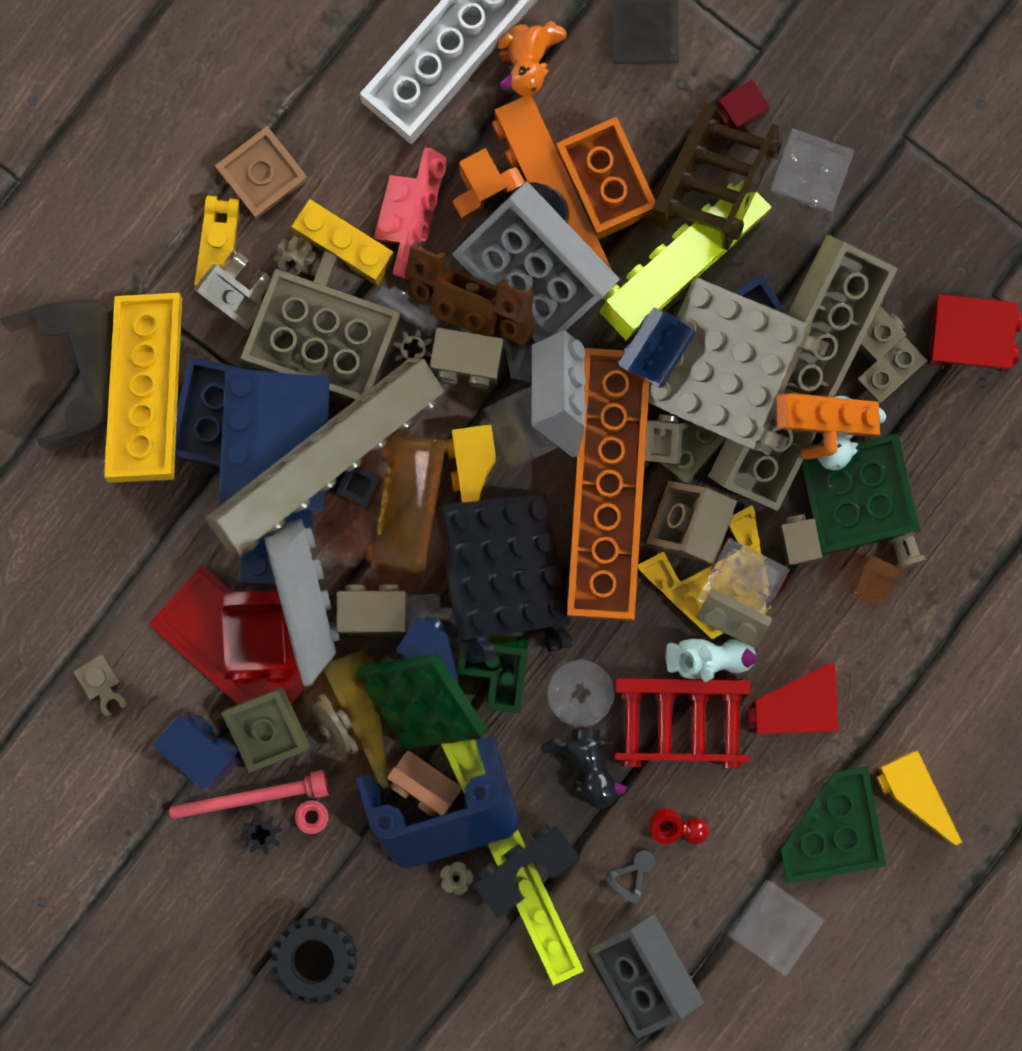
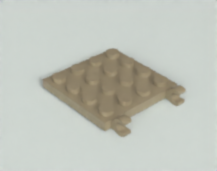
[648,277,828,451]

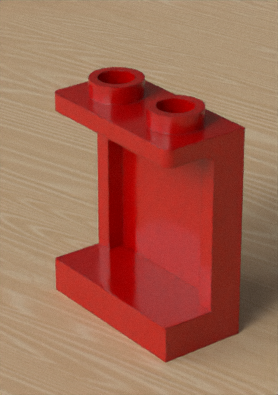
[928,294,1022,372]
[220,591,295,683]

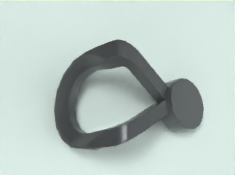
[605,849,656,904]

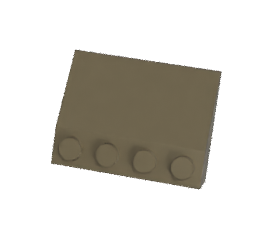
[240,269,401,407]

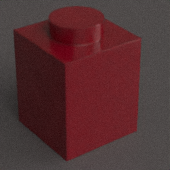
[717,79,770,130]

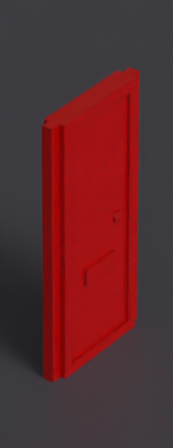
[149,565,309,705]

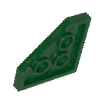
[780,766,886,884]

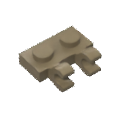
[194,250,272,331]

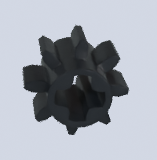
[241,814,283,855]

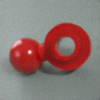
[648,808,709,845]

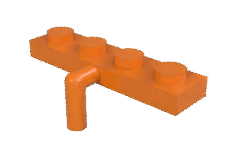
[776,393,880,460]

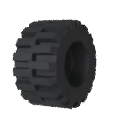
[270,917,357,1005]

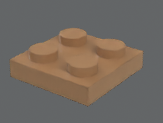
[215,126,308,219]

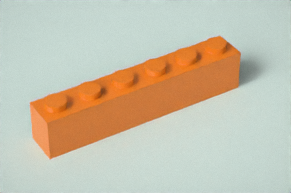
[491,95,612,270]

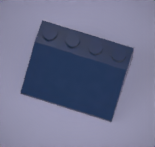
[219,369,330,512]

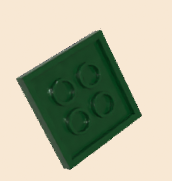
[801,433,921,555]
[355,653,488,749]

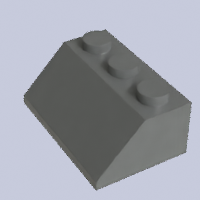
[588,914,704,1039]

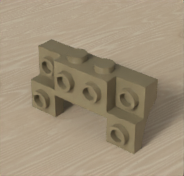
[789,302,927,404]

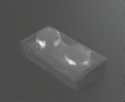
[376,286,439,337]

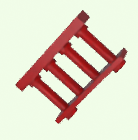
[614,679,750,768]

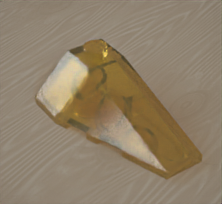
[323,650,390,789]

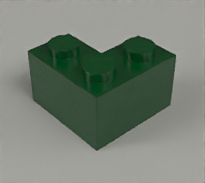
[457,635,528,713]

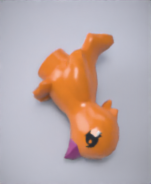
[497,21,567,96]

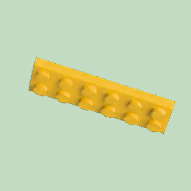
[104,293,182,483]

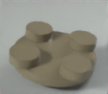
[312,694,358,755]

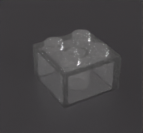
[728,879,825,976]

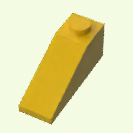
[876,751,962,845]

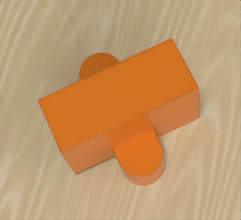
[453,148,525,219]

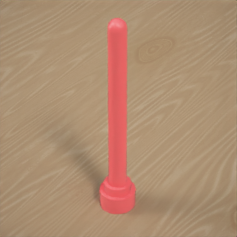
[169,769,329,819]

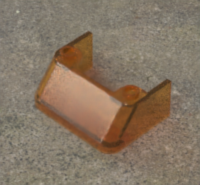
[366,436,448,581]

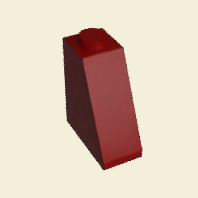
[748,664,838,734]

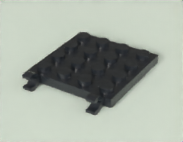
[434,494,572,664]

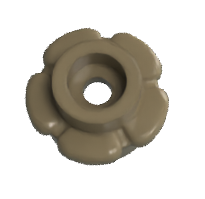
[440,862,473,895]

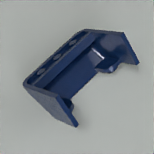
[356,736,520,868]

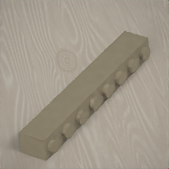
[205,358,445,554]

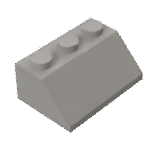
[532,330,586,457]

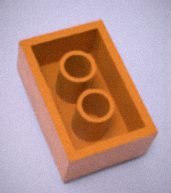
[556,116,656,239]

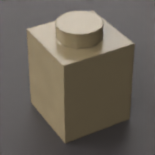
[779,514,822,566]

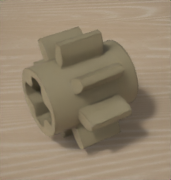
[274,235,317,276]
[393,330,432,363]

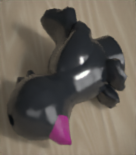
[540,729,628,809]

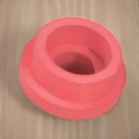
[295,800,329,834]

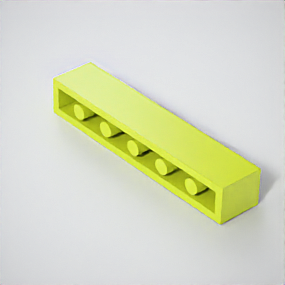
[599,179,772,341]

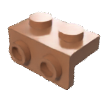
[387,751,462,818]

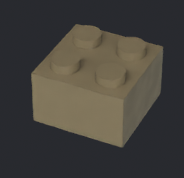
[430,328,504,391]
[646,481,737,564]
[337,585,408,635]

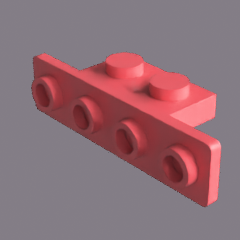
[374,148,447,282]

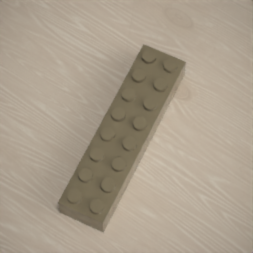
[708,234,898,511]

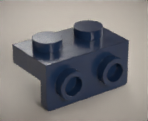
[618,307,696,388]

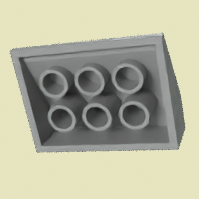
[452,182,620,343]
[263,519,340,686]

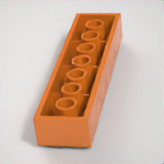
[567,348,649,622]

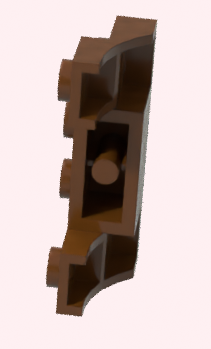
[405,241,536,346]

